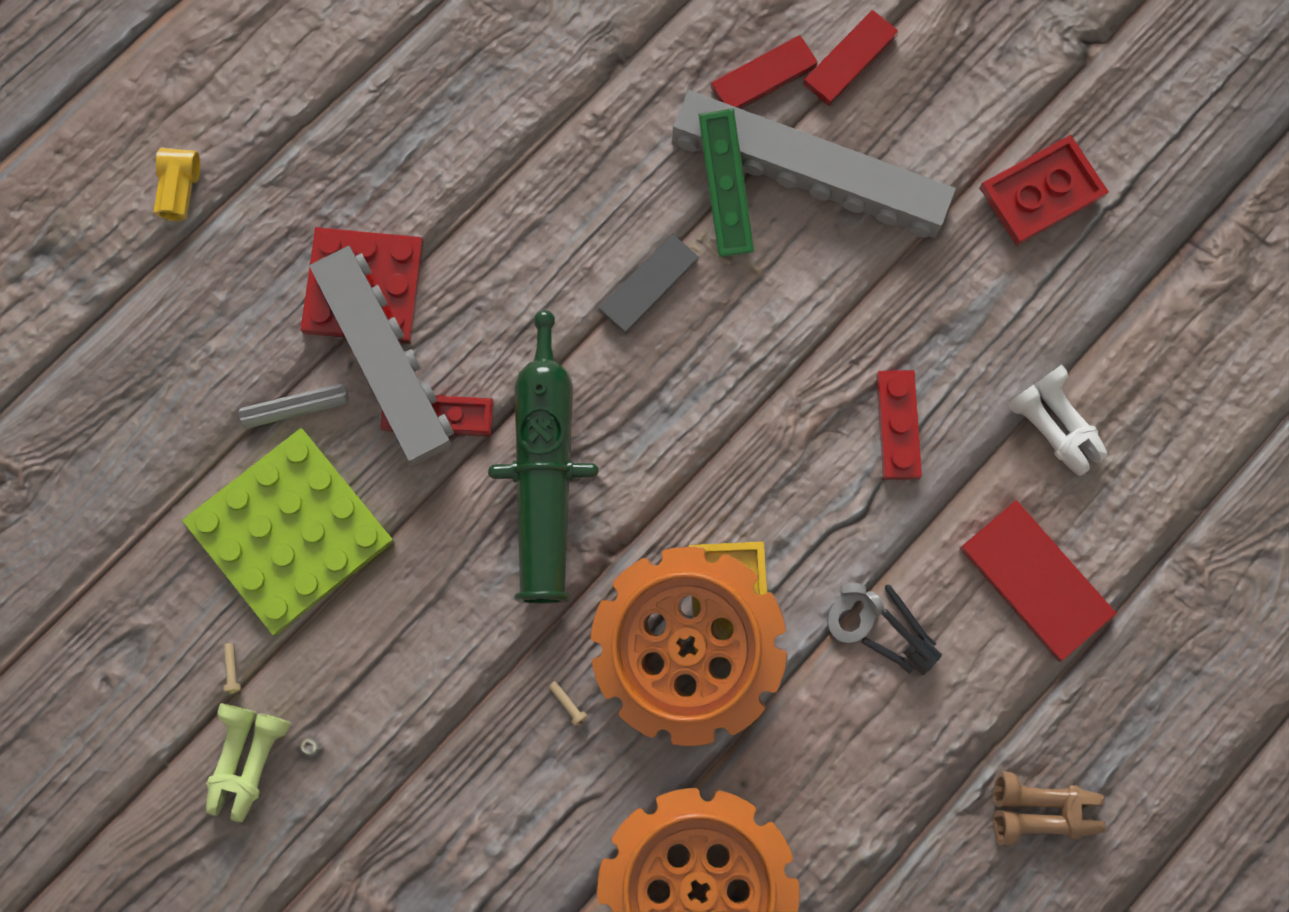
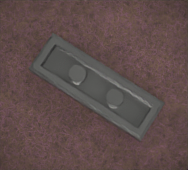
[599,233,699,335]

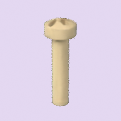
[223,643,241,694]
[548,681,587,727]

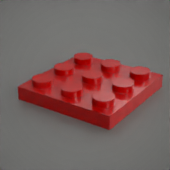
[300,227,424,344]

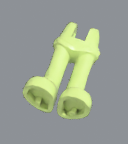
[206,703,291,822]

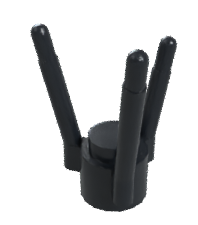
[861,584,942,676]

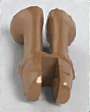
[993,771,1106,846]

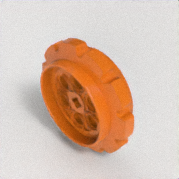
[591,547,788,746]
[597,788,799,912]

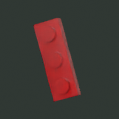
[876,370,922,480]

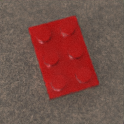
[979,135,1109,246]

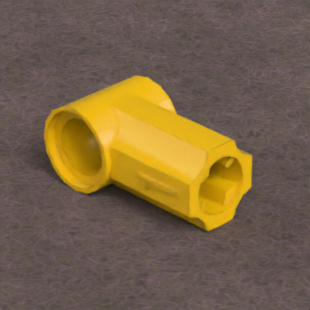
[153,148,201,222]

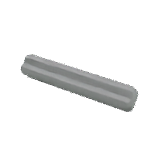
[239,384,348,428]

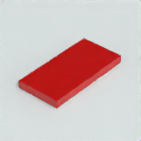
[959,500,1117,662]

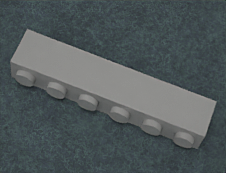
[309,246,455,466]

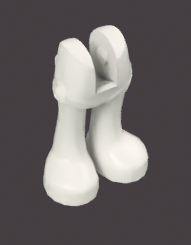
[1007,365,1108,476]

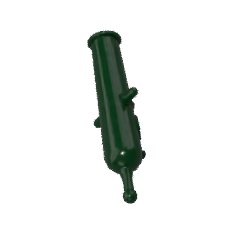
[488,310,599,604]

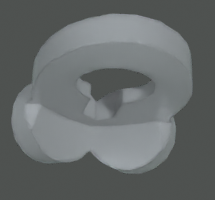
[827,583,884,643]

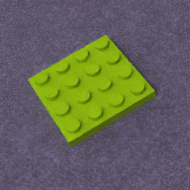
[182,428,394,637]

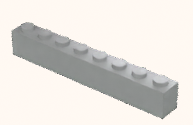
[672,90,956,238]

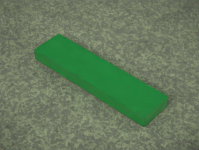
[698,108,755,258]

